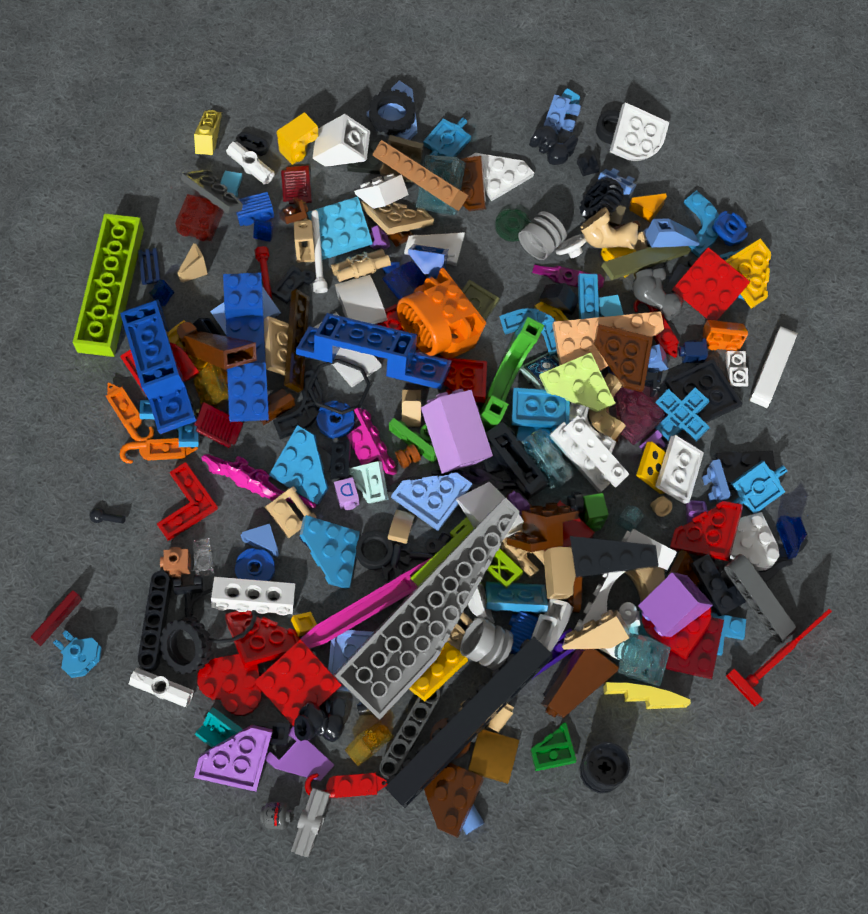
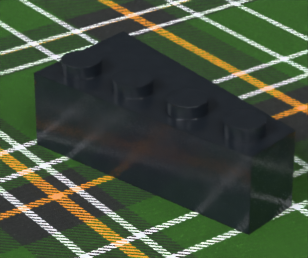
[570,536,659,578]

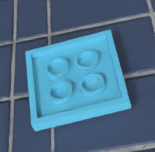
[307,196,373,260]

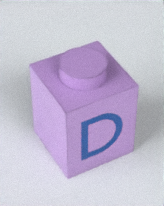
[334,477,359,510]

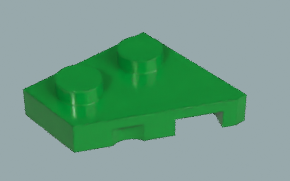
[530,723,577,772]

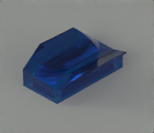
[776,515,807,559]

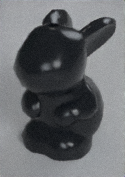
[529,125,578,165]
[294,696,346,742]

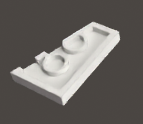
[404,232,465,266]

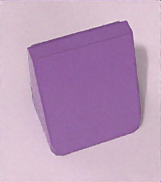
[686,500,708,523]

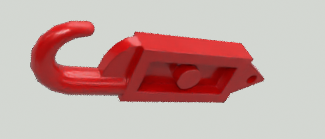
[633,299,679,358]

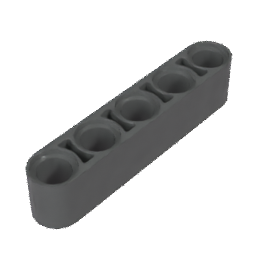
[724,554,797,644]
[380,689,440,780]

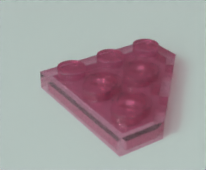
[615,386,668,445]

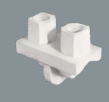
[619,602,640,638]

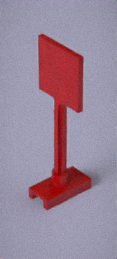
[726,609,832,707]

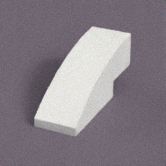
[532,599,574,652]

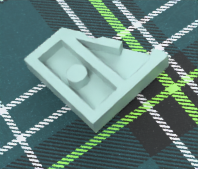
[349,461,388,503]

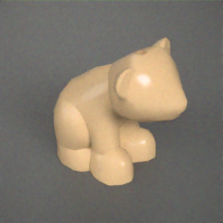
[581,207,638,249]

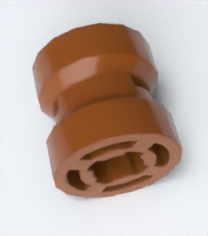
[395,443,421,469]

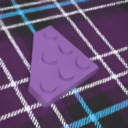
[194,725,272,792]

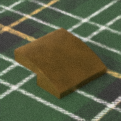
[468,729,519,784]

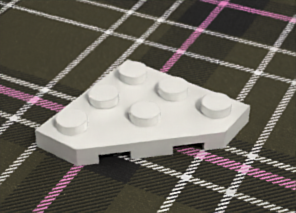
[469,153,534,201]

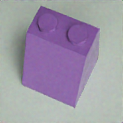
[638,572,713,637]

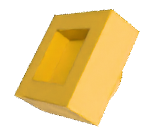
[291,612,317,637]

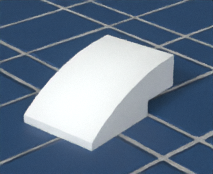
[335,275,387,324]

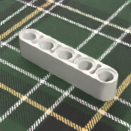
[749,326,798,408]

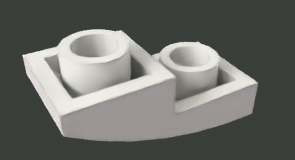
[726,351,748,387]

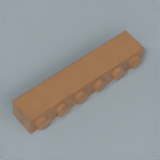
[373,140,468,211]

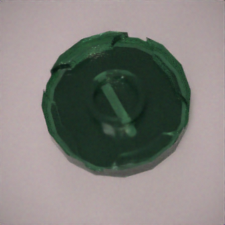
[495,209,530,242]

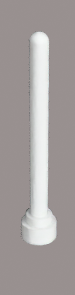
[311,210,328,293]

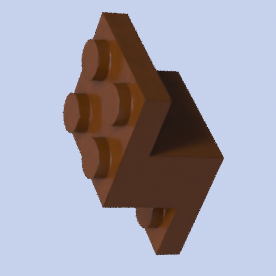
[507,503,578,552]

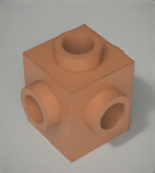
[160,547,191,577]

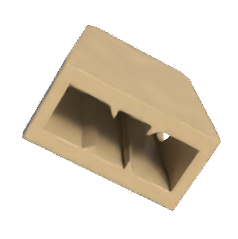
[294,218,315,263]

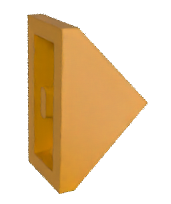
[629,193,667,223]

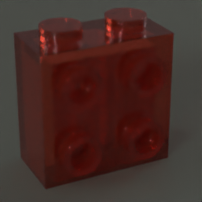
[175,194,223,241]

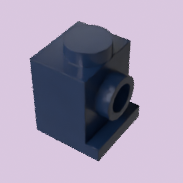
[678,338,708,363]

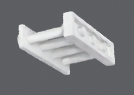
[548,415,629,492]

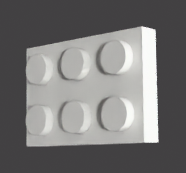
[655,435,704,504]

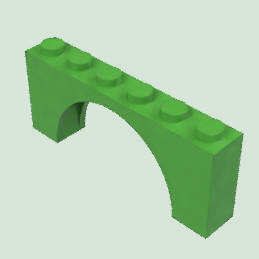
[478,317,544,433]

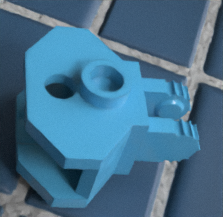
[53,630,102,678]

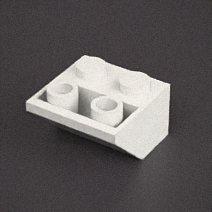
[354,173,409,209]

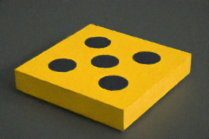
[636,441,666,494]

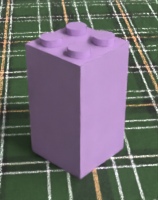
[421,389,493,473]

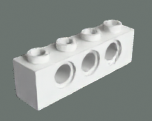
[211,577,295,615]

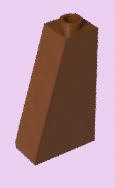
[184,331,257,370]
[541,649,619,718]

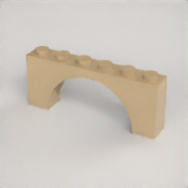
[543,546,665,602]

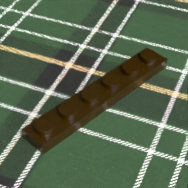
[284,289,310,392]

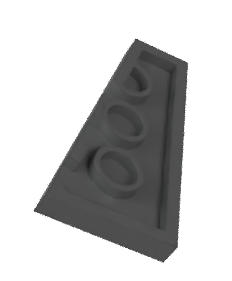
[181,168,243,214]

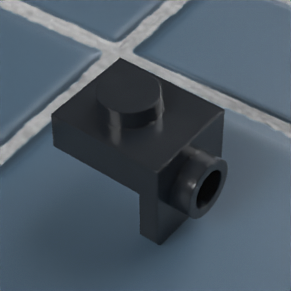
[645,371,660,397]

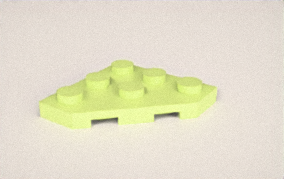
[539,353,615,412]

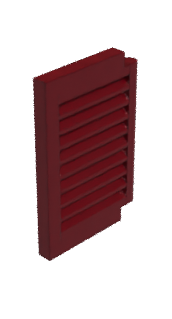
[281,166,312,204]
[194,402,243,448]

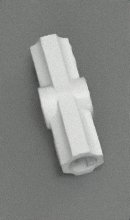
[226,142,275,184]
[129,667,194,708]

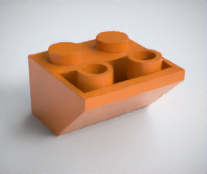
[703,320,748,351]

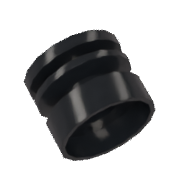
[579,742,630,793]

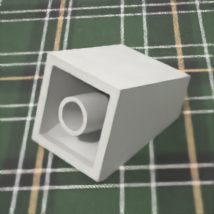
[313,114,370,166]

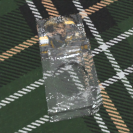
[193,538,215,577]

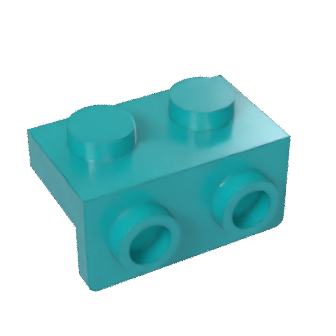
[195,707,243,748]

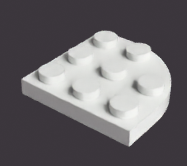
[610,102,669,161]

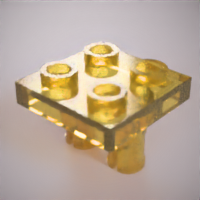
[194,363,228,408]

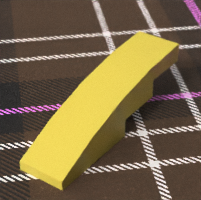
[603,682,691,709]

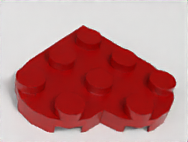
[642,608,711,660]
[197,654,262,716]

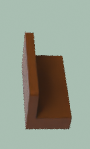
[260,389,295,426]

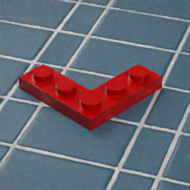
[157,462,218,541]

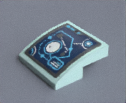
[519,352,559,390]

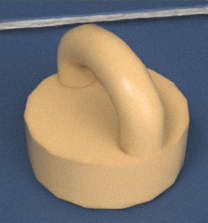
[650,497,672,517]

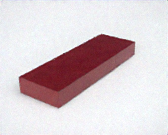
[30,591,82,646]

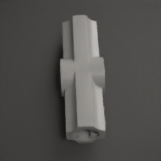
[291,788,330,857]

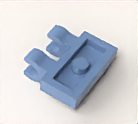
[543,94,581,133]
[598,168,636,195]
[702,459,731,503]

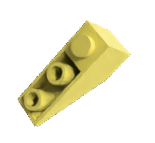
[194,110,222,155]

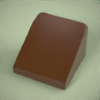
[387,231,414,247]

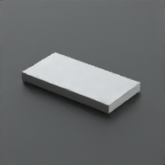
[314,312,381,387]

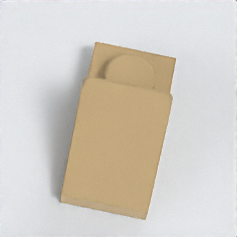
[402,390,421,427]

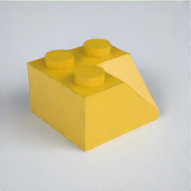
[277,112,319,165]

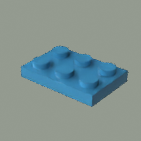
[511,388,570,428]
[485,582,548,613]

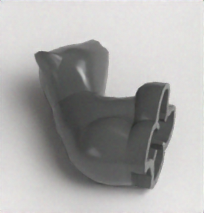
[631,268,684,322]

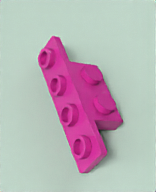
[347,407,397,475]

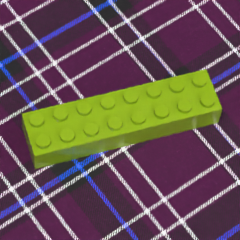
[73,214,144,357]

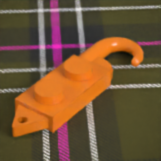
[106,382,154,442]
[120,438,198,464]

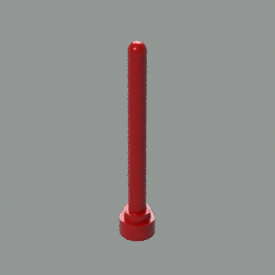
[254,246,272,299]

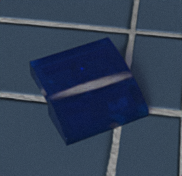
[382,260,427,300]

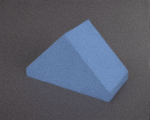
[241,524,279,558]

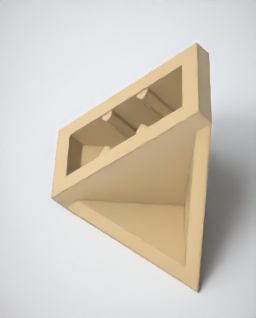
[178,243,208,283]

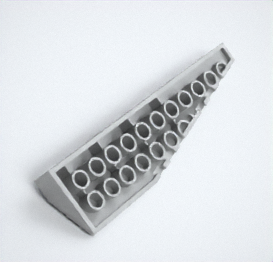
[333,497,520,720]

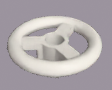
[555,234,587,258]

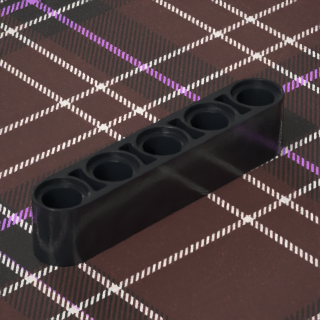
[138,571,172,672]

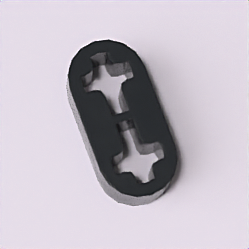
[236,132,268,156]

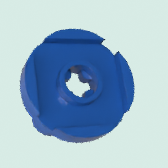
[712,211,748,246]
[316,401,355,439]
[235,548,275,581]

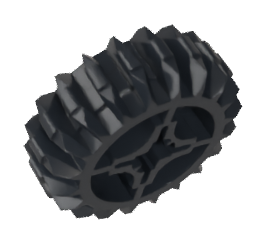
[579,177,624,220]

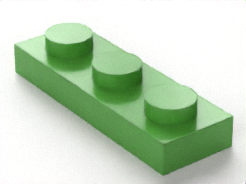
[389,418,437,463]

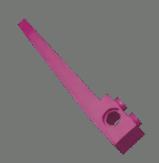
[301,557,432,649]

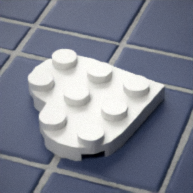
[730,512,779,571]

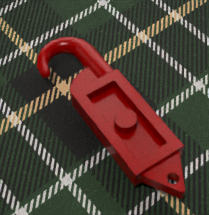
[305,772,387,798]

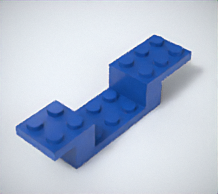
[223,273,269,422]
[120,299,197,434]
[296,313,452,390]

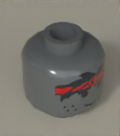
[260,801,294,830]

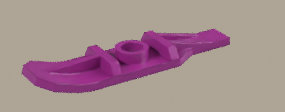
[532,265,604,290]

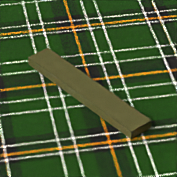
[601,246,691,280]

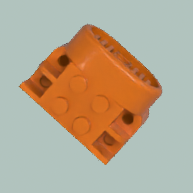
[397,268,486,358]

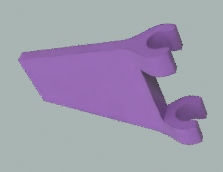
[265,726,334,781]

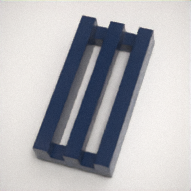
[138,248,161,285]

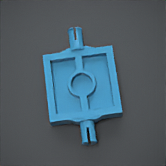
[423,118,471,162]
[731,460,788,514]

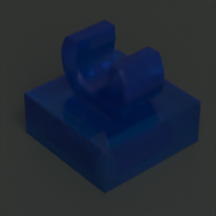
[253,219,274,242]
[149,280,175,306]

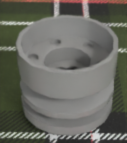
[518,211,567,260]
[460,617,513,670]

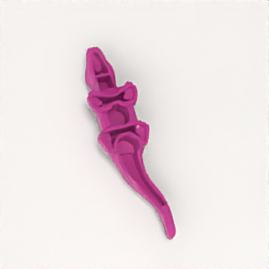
[201,454,316,508]

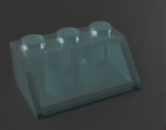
[416,155,466,215]
[522,428,574,490]

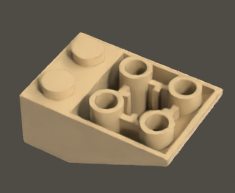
[562,610,630,649]

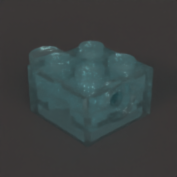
[614,633,671,687]

